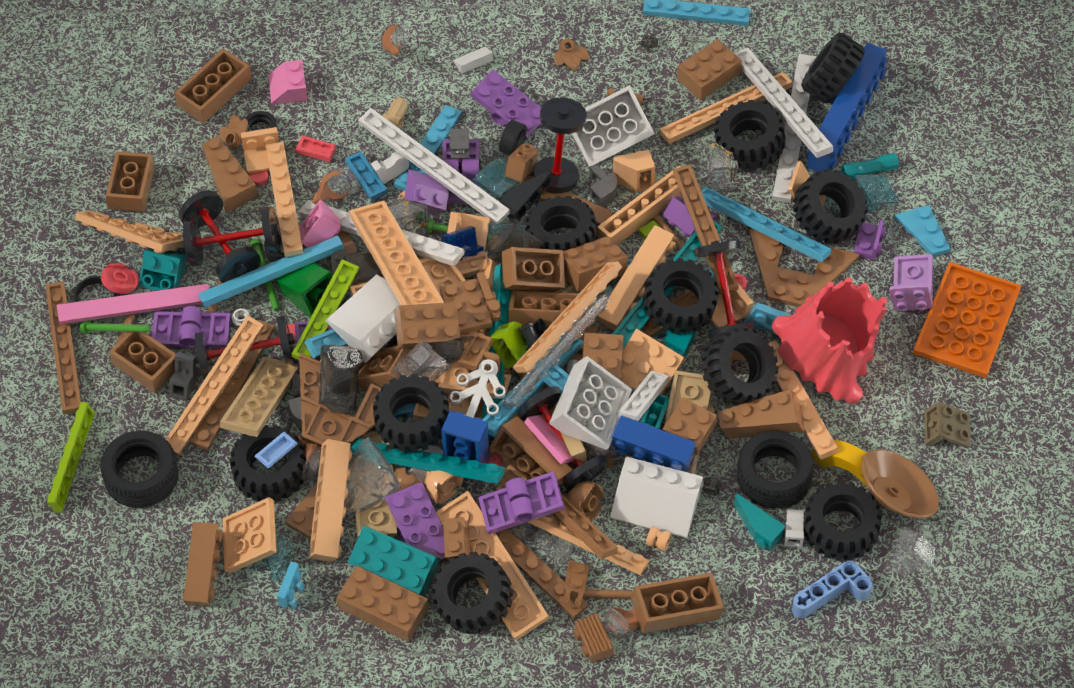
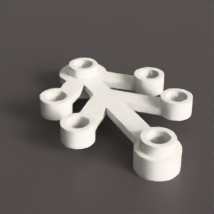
[450,359,506,418]

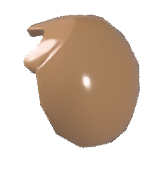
[392,468,420,492]

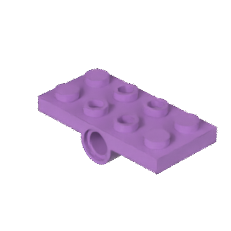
[470,69,541,140]
[442,140,480,204]
[151,306,231,349]
[478,471,565,535]
[385,482,446,561]

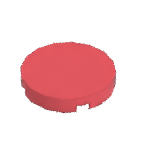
[101,263,139,294]

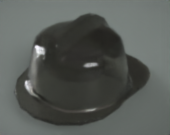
[429,336,475,364]

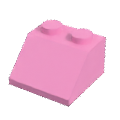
[268,60,307,105]
[299,200,341,247]

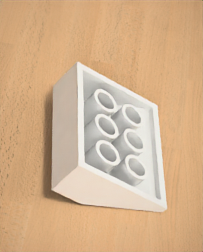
[571,85,655,167]
[326,274,400,363]
[549,356,632,450]
[610,456,703,539]

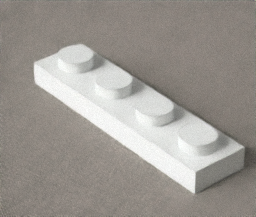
[619,371,669,421]

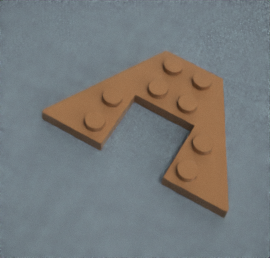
[749,228,859,307]
[299,353,381,447]

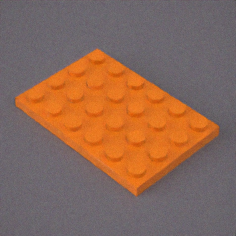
[913,262,1022,378]

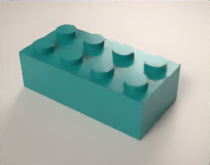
[347,525,441,596]

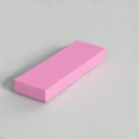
[524,415,575,464]

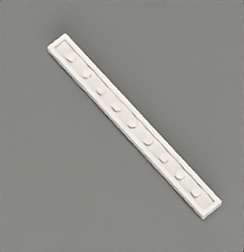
[734,48,833,158]
[772,54,817,203]
[358,108,510,226]
[298,200,464,267]

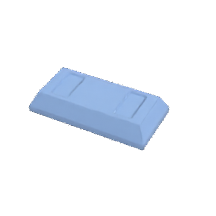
[255,432,298,469]

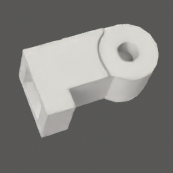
[371,151,409,184]
[784,509,804,547]

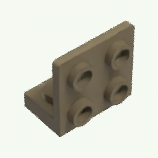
[924,401,971,448]

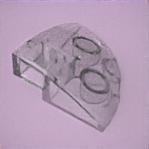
[344,436,401,518]

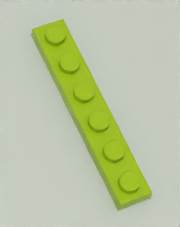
[292,260,359,360]
[47,402,95,513]

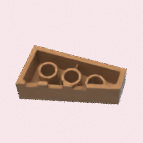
[202,136,258,214]
[718,389,805,439]
[489,416,573,486]
[183,522,223,607]

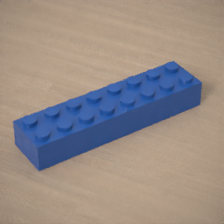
[807,42,888,172]

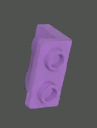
[854,220,886,260]

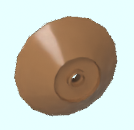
[861,449,939,519]

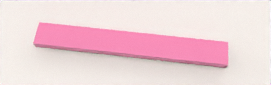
[57,284,209,325]

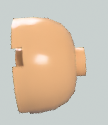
[424,471,463,504]

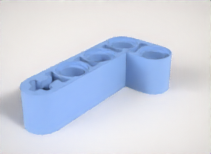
[792,561,872,618]

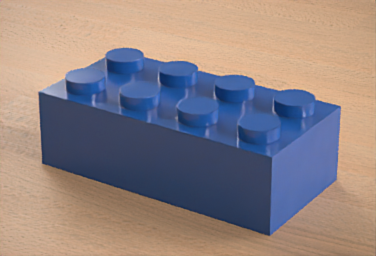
[441,411,489,482]
[612,415,696,473]

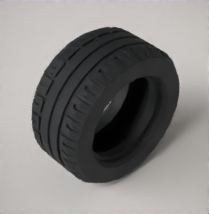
[100,430,179,508]
[737,430,814,508]

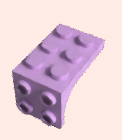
[889,254,933,311]

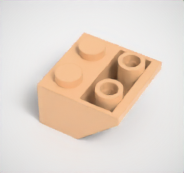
[613,150,655,192]

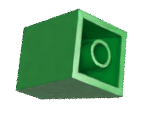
[276,263,332,318]

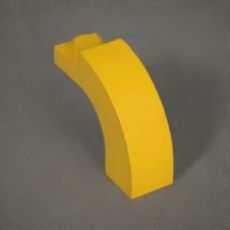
[811,440,868,487]

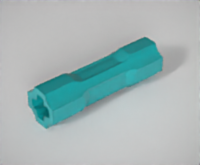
[841,153,899,179]

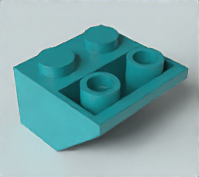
[138,248,187,291]

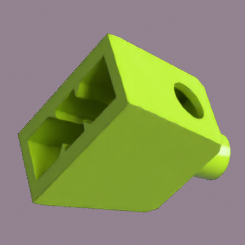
[491,321,528,368]

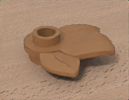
[554,39,589,71]
[220,114,248,149]

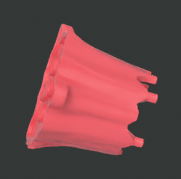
[772,277,887,404]

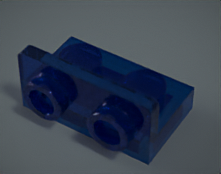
[441,226,484,261]

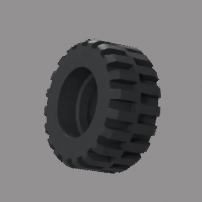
[801,33,865,103]
[714,100,786,170]
[793,169,868,244]
[525,196,598,251]
[643,258,719,334]
[701,327,778,405]
[373,374,449,453]
[230,425,307,502]
[803,481,882,561]
[431,552,513,634]

